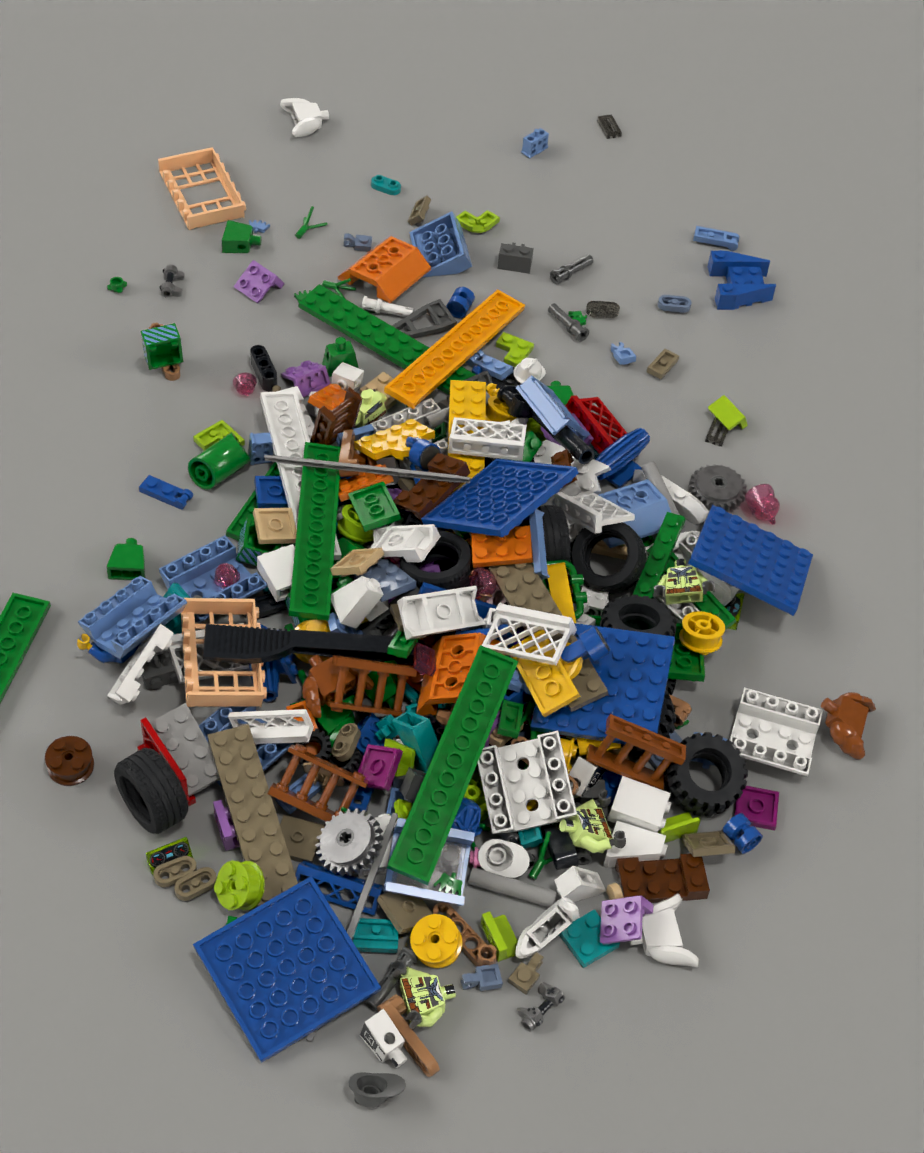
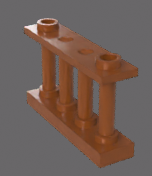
[325,655,417,718]
[586,714,686,790]
[268,744,368,822]

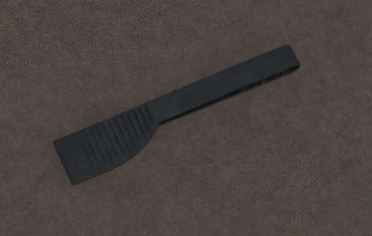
[203,624,426,666]

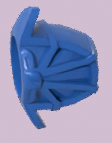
[451,797,482,836]

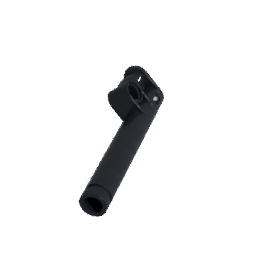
[497,385,594,465]

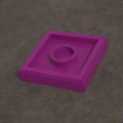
[358,744,403,791]
[734,786,779,831]

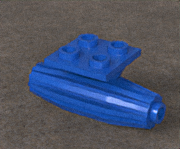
[595,428,650,488]
[249,624,298,702]

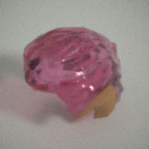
[469,567,497,601]

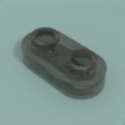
[586,301,620,318]

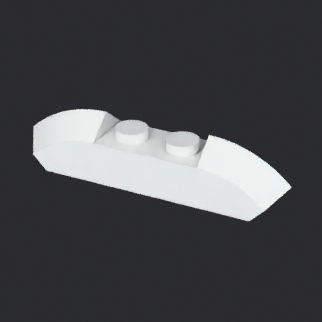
[633,469,709,524]

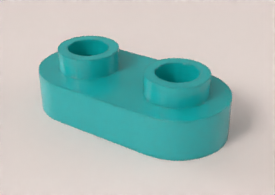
[371,175,401,196]

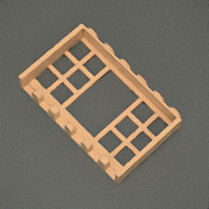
[158,147,246,230]
[181,598,267,707]

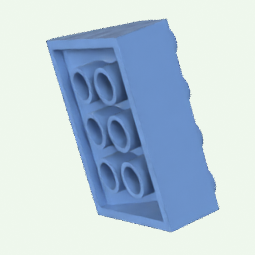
[409,211,473,277]

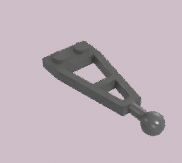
[392,299,457,338]

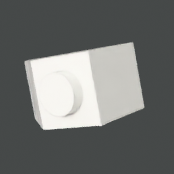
[554,866,606,902]

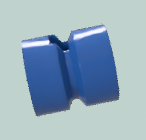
[446,287,475,318]
[722,813,763,854]

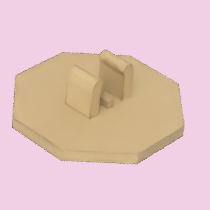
[303,762,344,788]

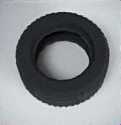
[528,505,571,572]
[570,522,647,594]
[399,531,475,590]
[114,748,188,834]

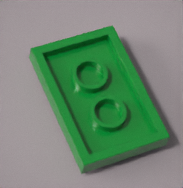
[348,481,401,532]

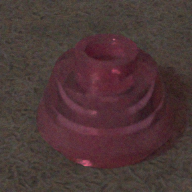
[233,372,257,395]
[214,563,240,588]

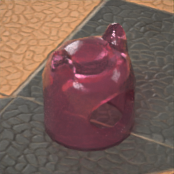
[745,484,780,525]

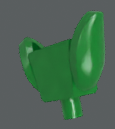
[290,694,355,755]

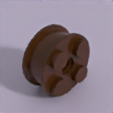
[45,736,94,786]

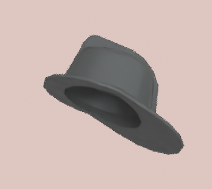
[348,1072,406,1108]

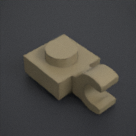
[508,952,544,995]

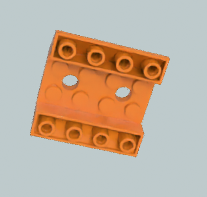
[338,236,431,303]
[416,633,505,716]

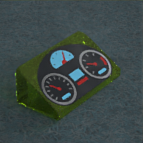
[724,593,744,630]
[145,837,193,876]

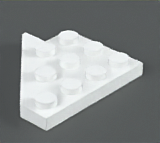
[534,440,611,498]

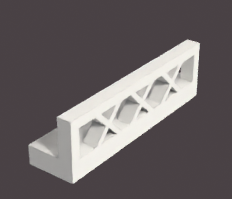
[228,709,314,744]

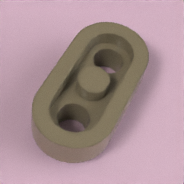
[332,723,361,762]
[153,856,197,887]
[174,867,217,901]

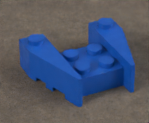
[708,250,776,310]

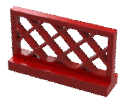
[565,395,627,454]
[137,717,196,807]

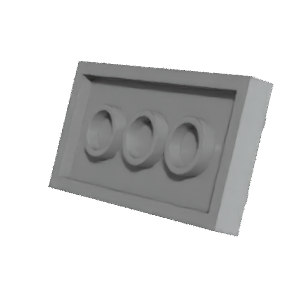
[150,703,220,797]

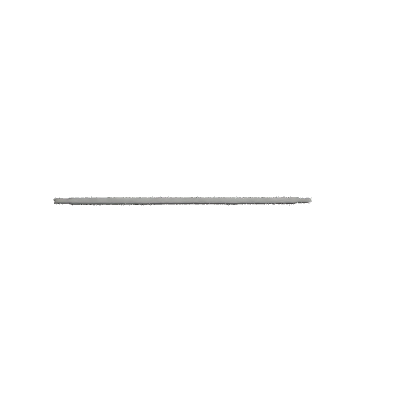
[264,455,471,483]
[307,813,398,1042]

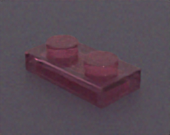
[413,642,436,676]

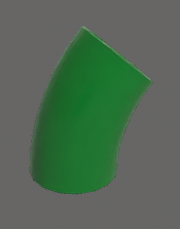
[188,432,251,490]

